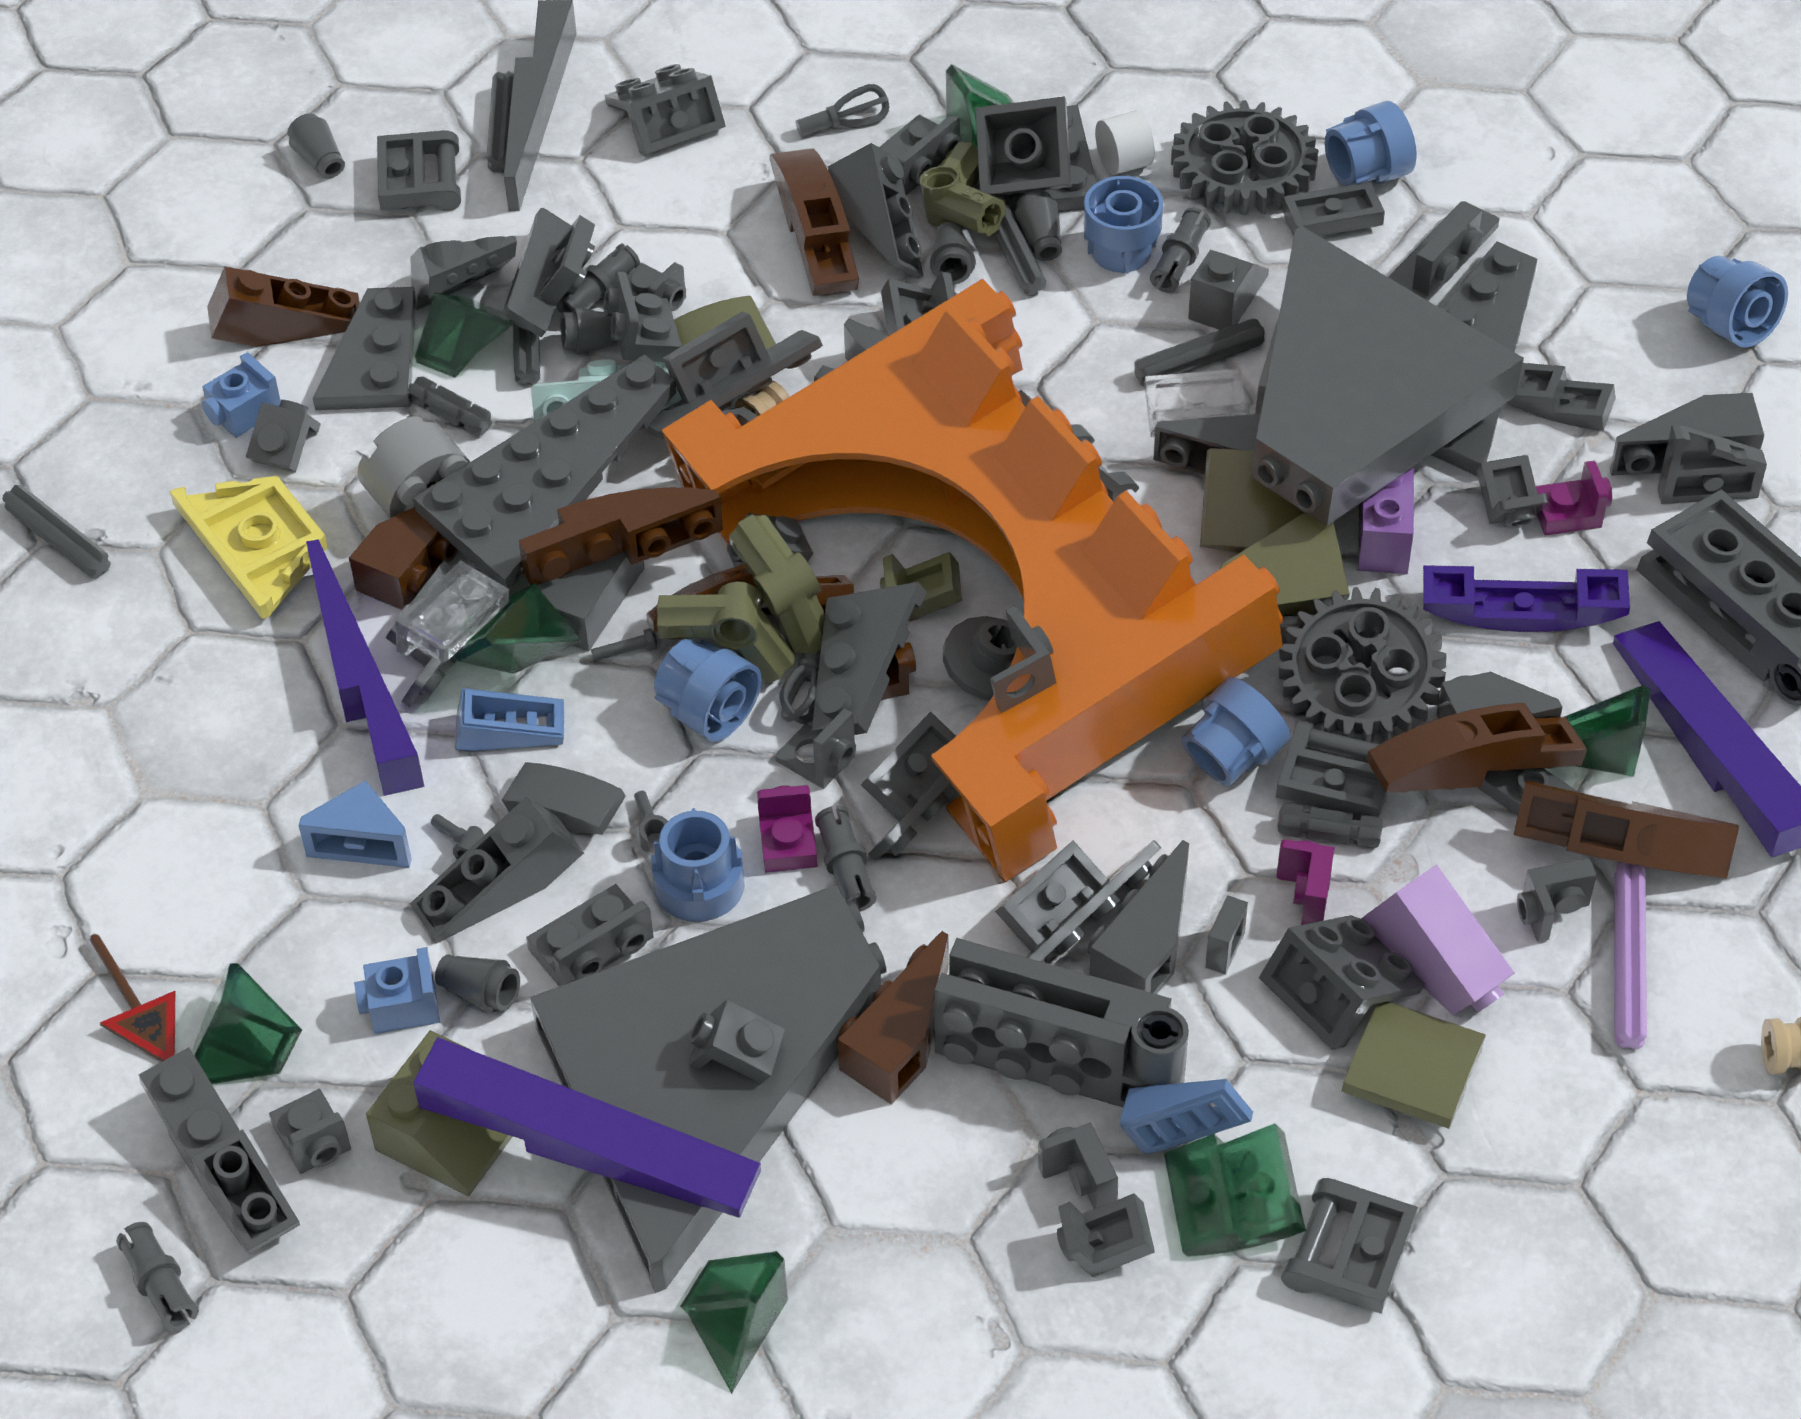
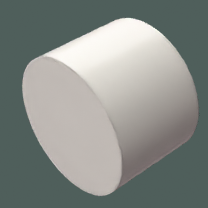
[1095,110,1155,175]

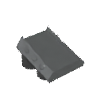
[410,236,517,310]

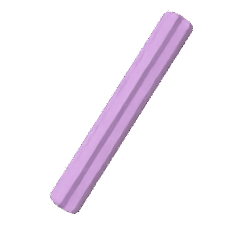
[1614,862,1647,1049]

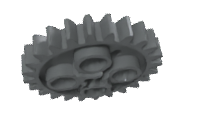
[1171,100,1319,215]
[1278,587,1447,743]

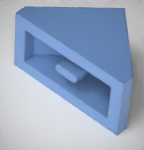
[298,780,412,868]

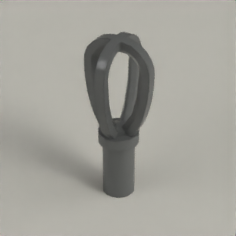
[795,84,889,137]
[779,650,821,724]

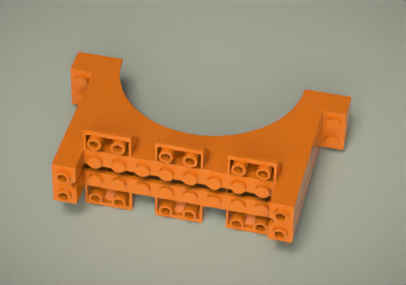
[662,279,1283,882]

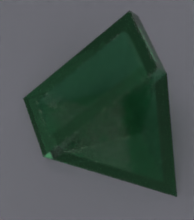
[946,64,1014,149]
[415,293,514,378]
[453,583,581,674]
[1564,685,1651,777]
[192,963,302,1084]
[680,1251,788,1394]

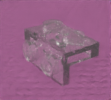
[1144,369,1250,437]
[395,561,509,663]

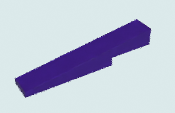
[306,539,425,796]
[1613,621,1801,858]
[413,1037,761,1218]

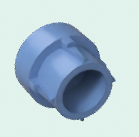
[1324,100,1417,186]
[1084,176,1163,274]
[1687,256,1788,348]
[654,638,762,742]
[1181,677,1291,786]
[651,808,745,922]

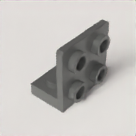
[605,64,726,155]
[1259,915,1425,1050]

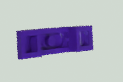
[1423,565,1630,632]

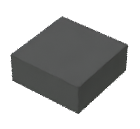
[1205,895,1248,975]

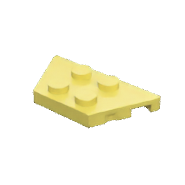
[170,476,328,619]

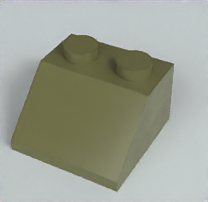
[366,1030,513,1197]

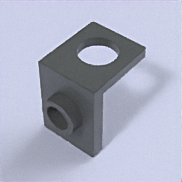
[990,605,1056,713]
[775,708,856,789]

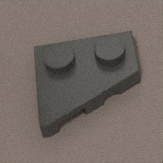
[1657,424,1767,504]

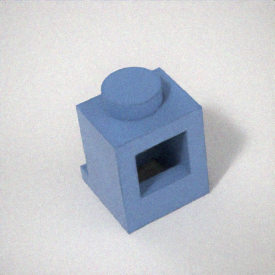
[202,352,281,438]
[354,947,440,1034]

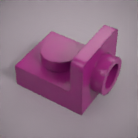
[1536,460,1613,535]
[757,785,818,873]
[1276,839,1335,925]

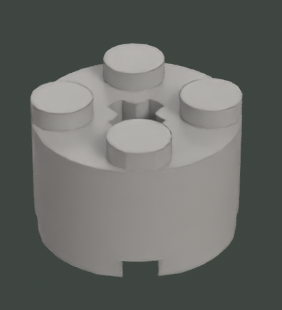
[358,416,470,518]

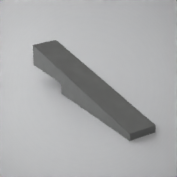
[504,0,577,211]

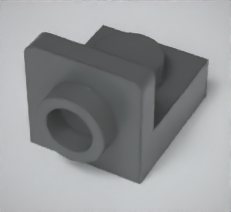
[627,262,686,312]
[1517,858,1597,942]
[269,1088,351,1174]
[1038,1122,1118,1209]

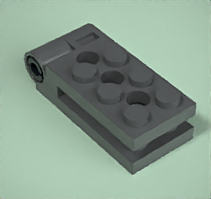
[1637,489,1801,706]
[934,938,1189,1107]

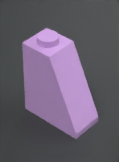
[1361,864,1515,1016]

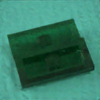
[1164,1123,1306,1257]

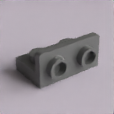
[879,114,962,195]
[604,272,682,362]
[526,884,654,986]

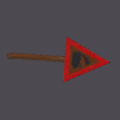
[90,934,176,1062]

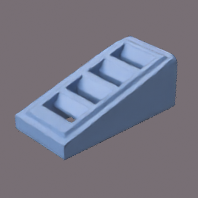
[455,688,564,751]
[1120,1079,1253,1154]

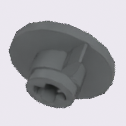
[942,616,1017,701]

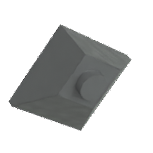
[975,96,1072,197]

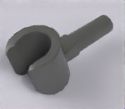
[634,790,668,852]
[431,814,484,860]

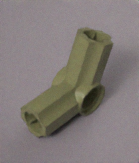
[919,142,1006,237]
[729,514,825,655]
[657,582,795,684]

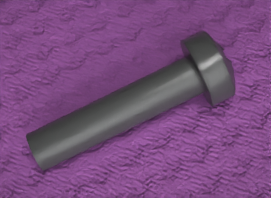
[591,628,657,661]

